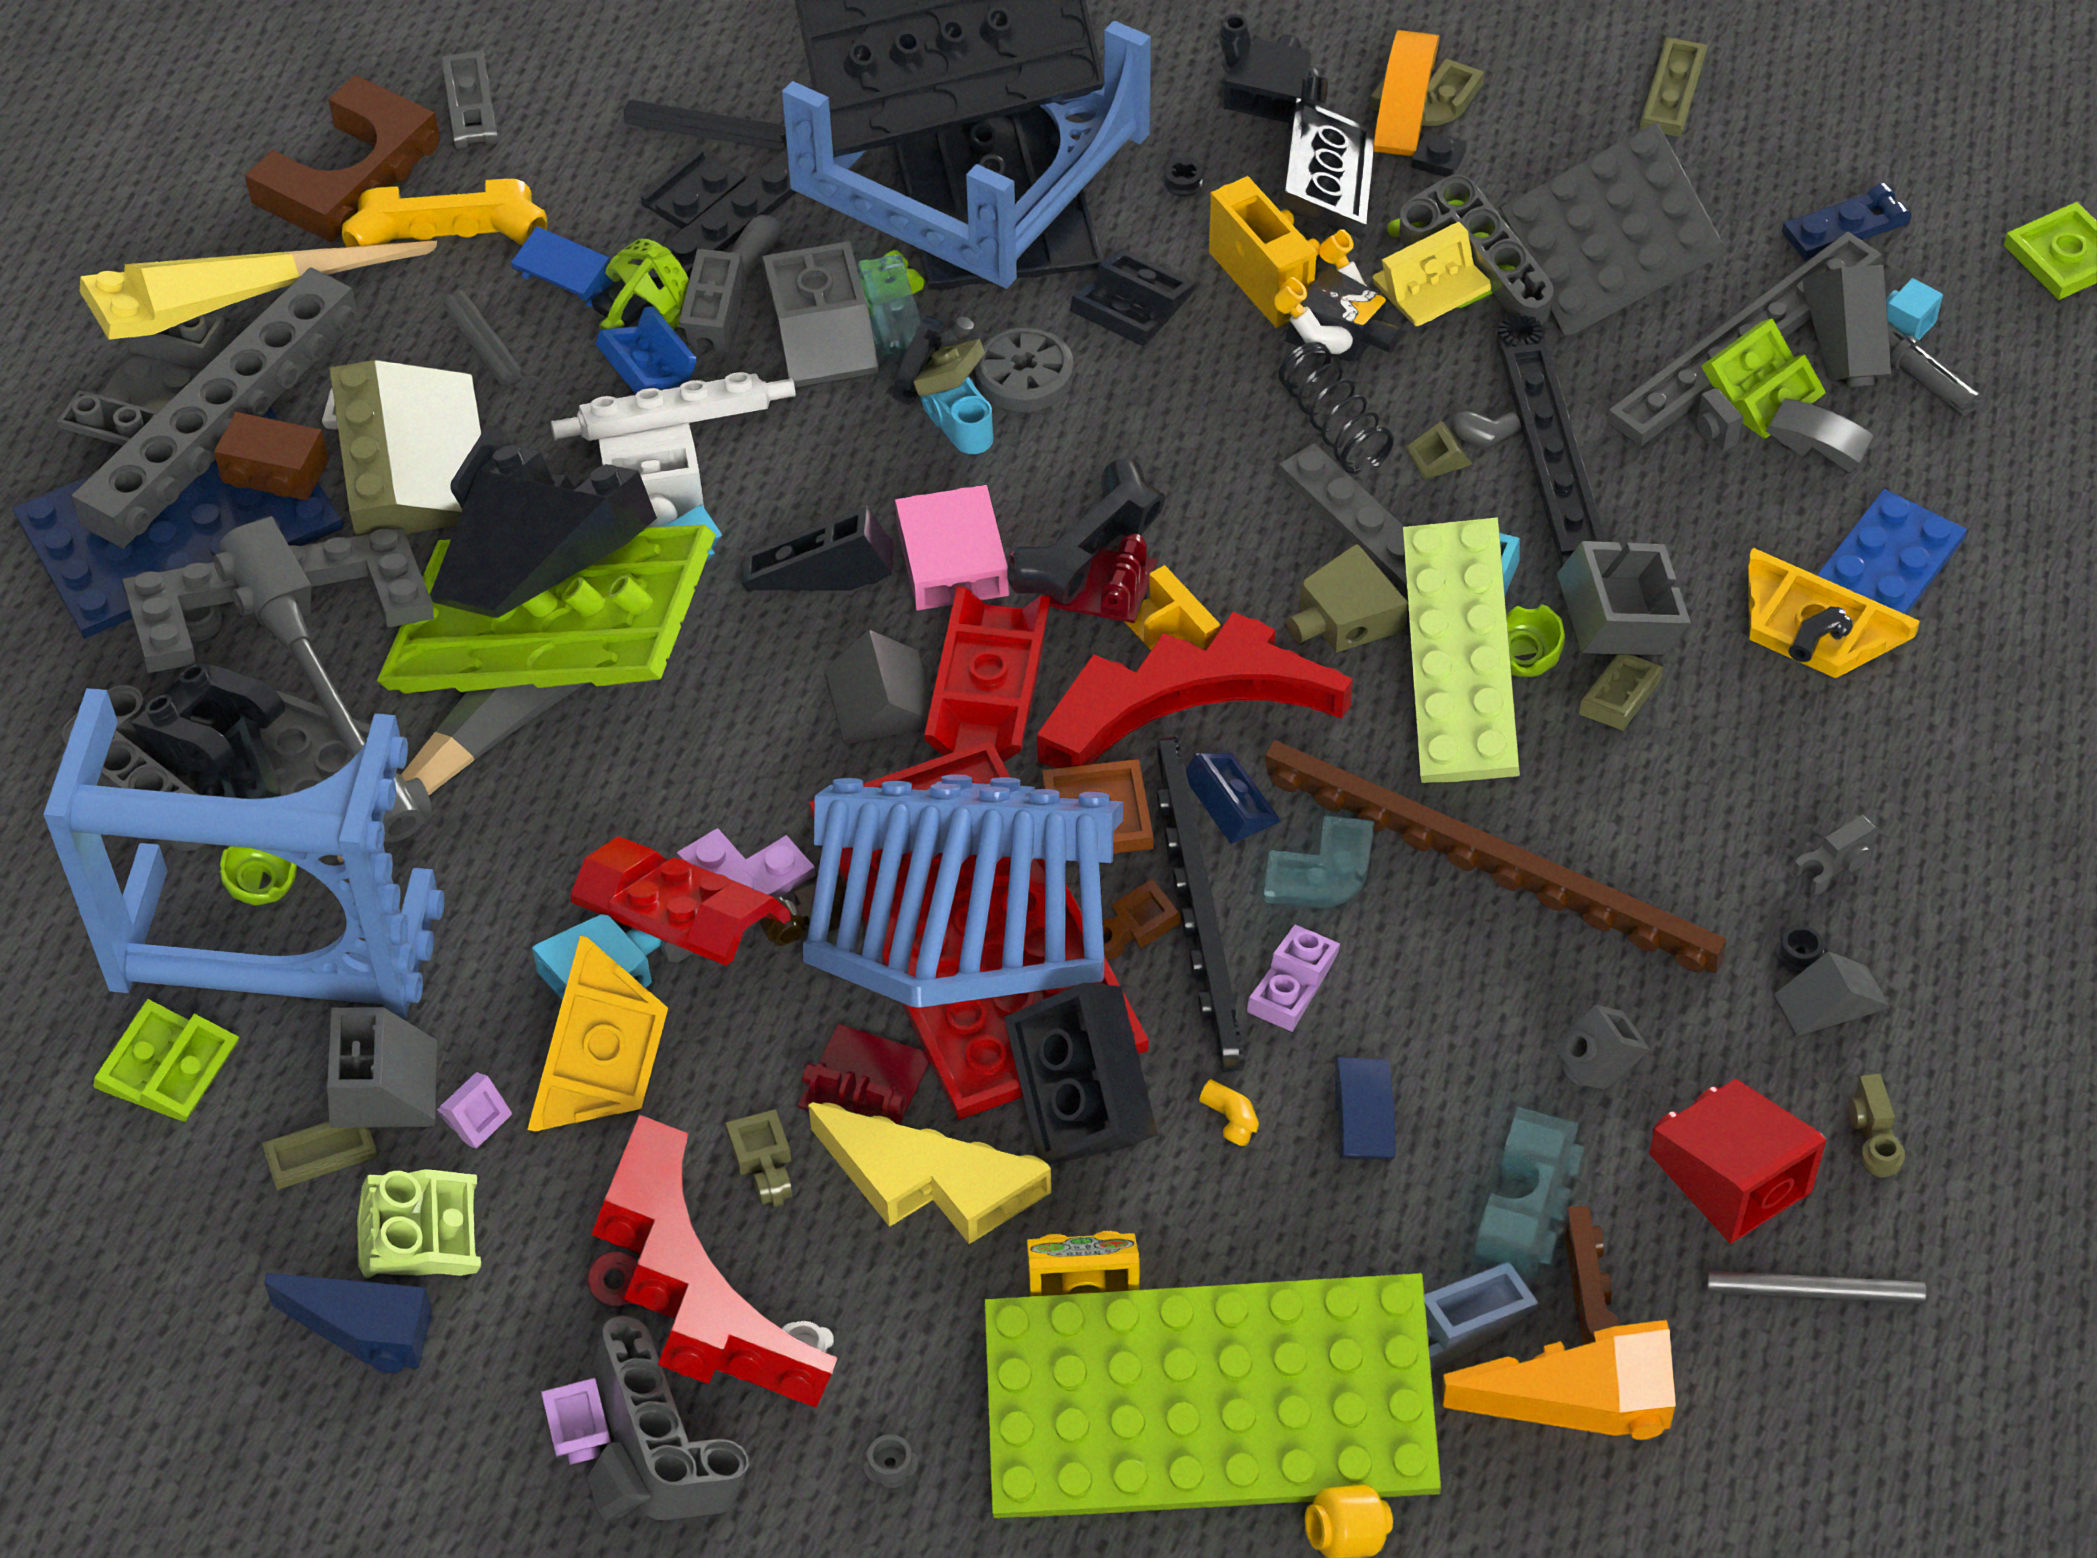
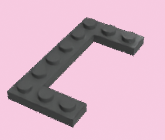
[123,528,434,673]

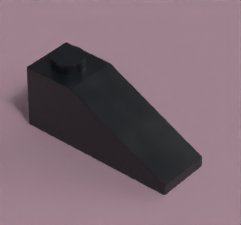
[741,506,894,590]

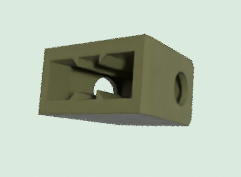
[1287,544,1408,653]

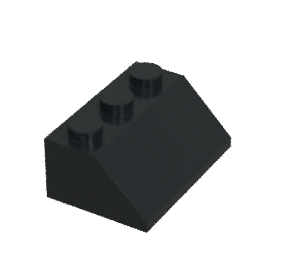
[1004,983,1158,1165]

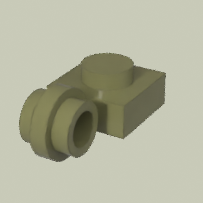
[1848,1073,1905,1178]
[726,1109,792,1208]

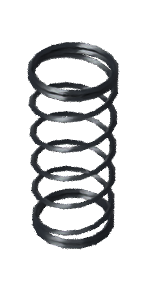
[1278,342,1394,474]

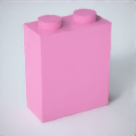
[895,485,1009,611]

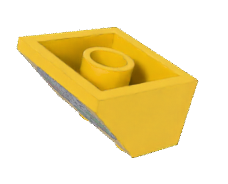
[1027,1231,1140,1297]

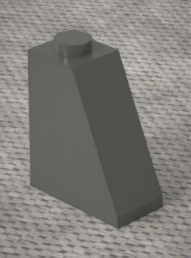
[1803,265,1891,388]

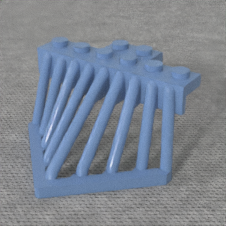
[803,775,1123,1007]

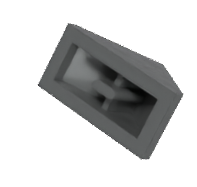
[1774,951,1889,1037]

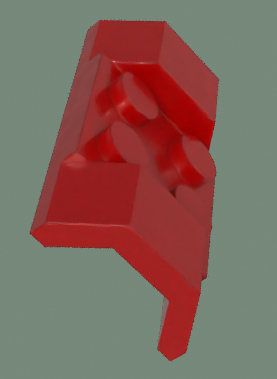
[924,586,1051,763]
[570,836,791,966]

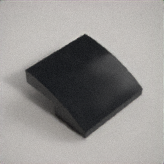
[1070,248,1196,347]

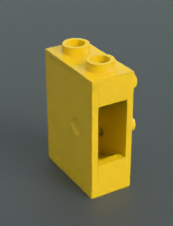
[1209,176,1320,328]

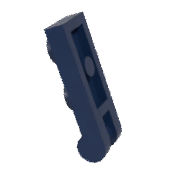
[1782,183,1911,260]

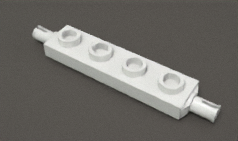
[551,372,795,441]

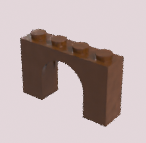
[245,75,440,243]

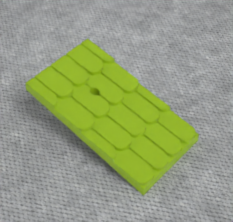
[377,524,716,694]

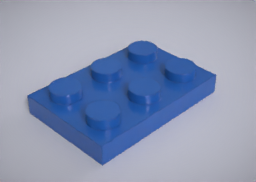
[1817,489,1967,615]

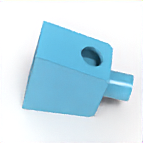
[532,914,662,1000]

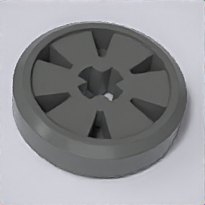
[975,327,1074,412]

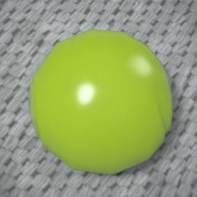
[1506,604,1565,677]
[220,846,297,906]

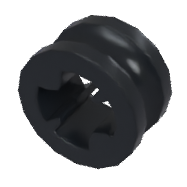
[1165,157,1203,197]

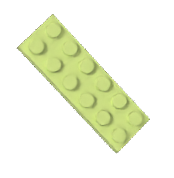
[1403,517,1520,783]

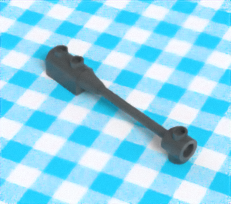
[213,516,432,842]

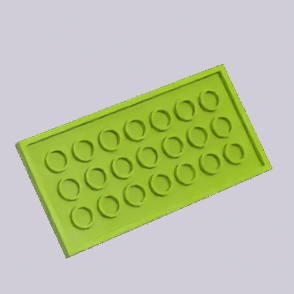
[985,1273,1441,1518]

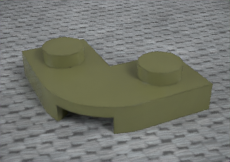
[1370,58,1484,126]

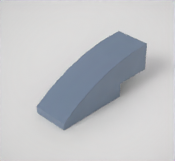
[1424,1262,1538,1371]

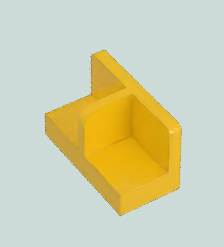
[1124,565,1221,651]

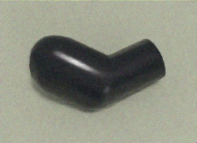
[1788,606,1853,662]

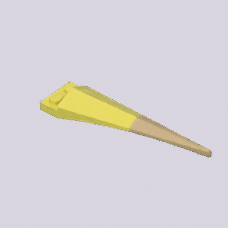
[80,241,437,340]

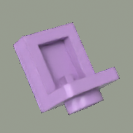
[541,1378,611,1465]

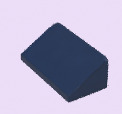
[1186,753,1281,844]

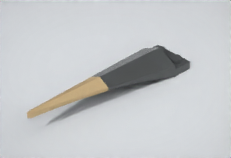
[337,683,585,862]

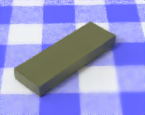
[1639,37,1708,137]

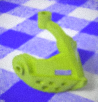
[599,239,689,330]

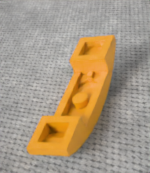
[1373,30,1439,157]

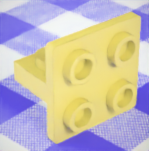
[1373,221,1491,326]

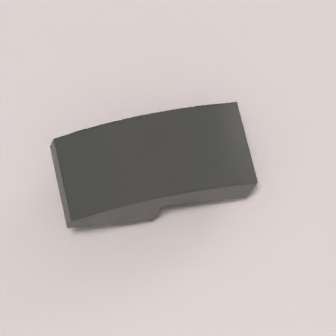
[1766,399,1874,473]

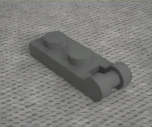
[441,50,499,150]

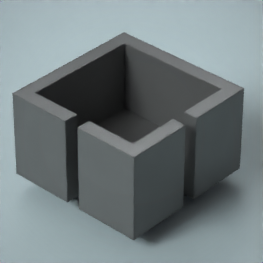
[1557,541,1691,655]

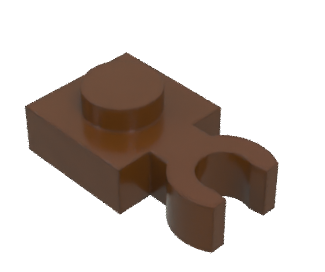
[1102,878,1182,960]

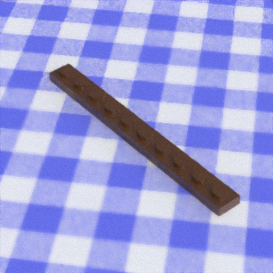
[1265,740,1727,973]

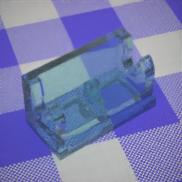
[858,255,921,357]

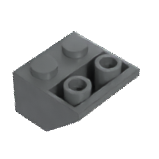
[327,1007,437,1128]

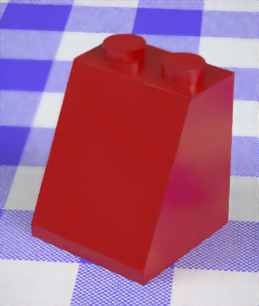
[1649,1079,1826,1244]

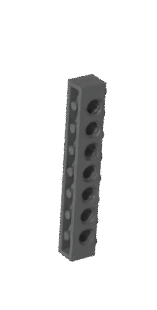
[71,267,359,549]

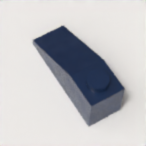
[264,1273,432,1373]

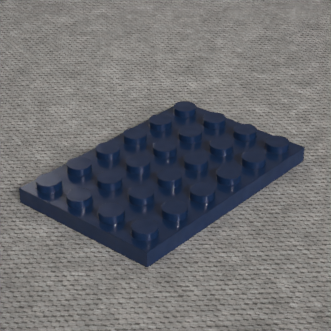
[12,407,343,639]

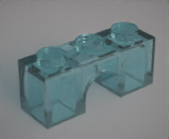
[1473,1107,1585,1279]

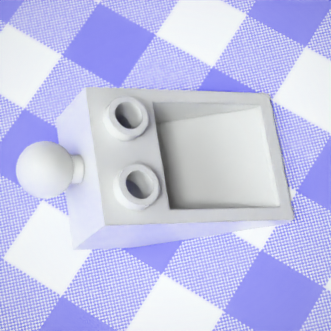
[598,423,704,528]

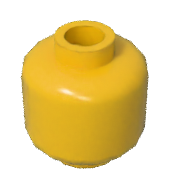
[1305,1484,1393,1558]

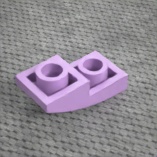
[1247,925,1340,1032]

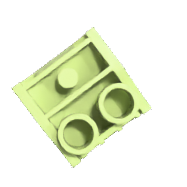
[357,1169,481,1278]

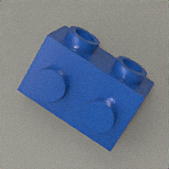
[595,307,696,394]

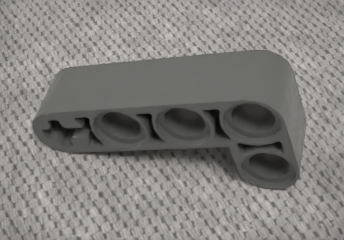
[1399,175,1553,326]
[62,685,204,851]
[591,1316,749,1520]

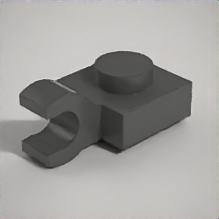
[1793,815,1876,895]

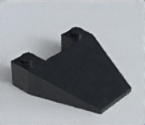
[430,444,657,618]

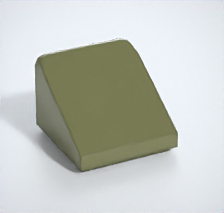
[1404,421,1473,480]

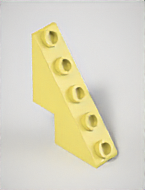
[808,1102,1051,1244]

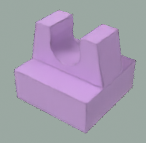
[437,1072,512,1148]

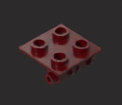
[1046,534,1158,623]
[797,1024,930,1125]

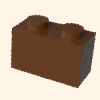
[214,412,329,501]

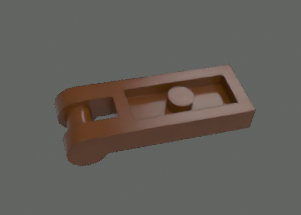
[1563,1206,1620,1346]

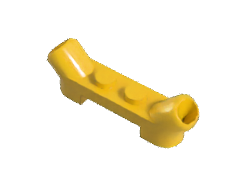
[342,179,547,247]

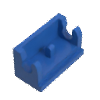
[511,226,615,308]

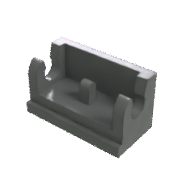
[679,249,747,352]

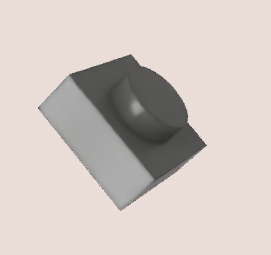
[1696,388,1743,451]

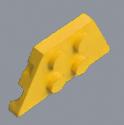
[1748,548,1920,678]
[527,935,668,1131]

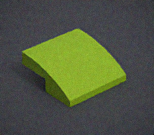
[1701,318,1826,439]
[93,999,239,1122]

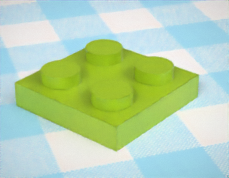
[2003,202,2097,300]

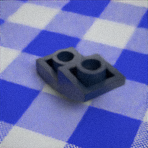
[1335,1057,1395,1160]

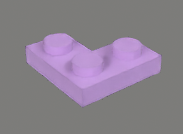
[677,828,816,897]

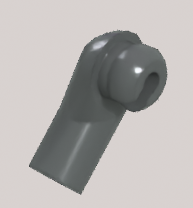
[1450,411,1521,448]

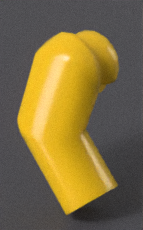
[1199,1079,1259,1146]

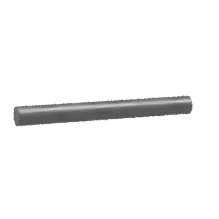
[1706,1271,1926,1304]

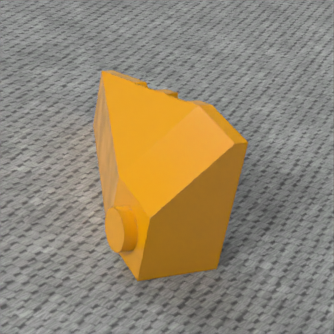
[1440,1320,1676,1440]

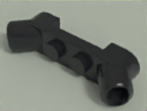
[1007,459,1165,605]

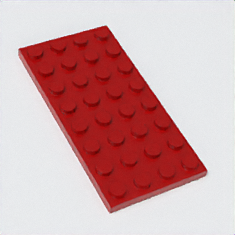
[809,740,1149,1121]

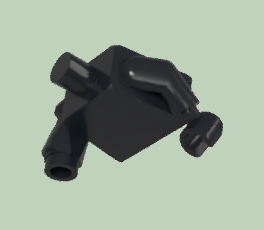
[1218,14,1328,123]

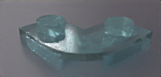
[1264,816,1374,908]

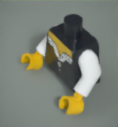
[1274,230,1401,362]

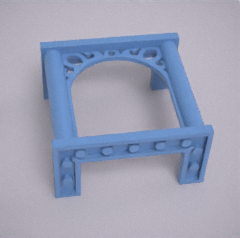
[782,21,1151,289]
[43,688,444,1019]

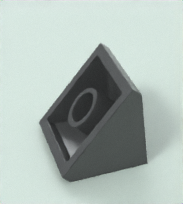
[825,630,932,745]

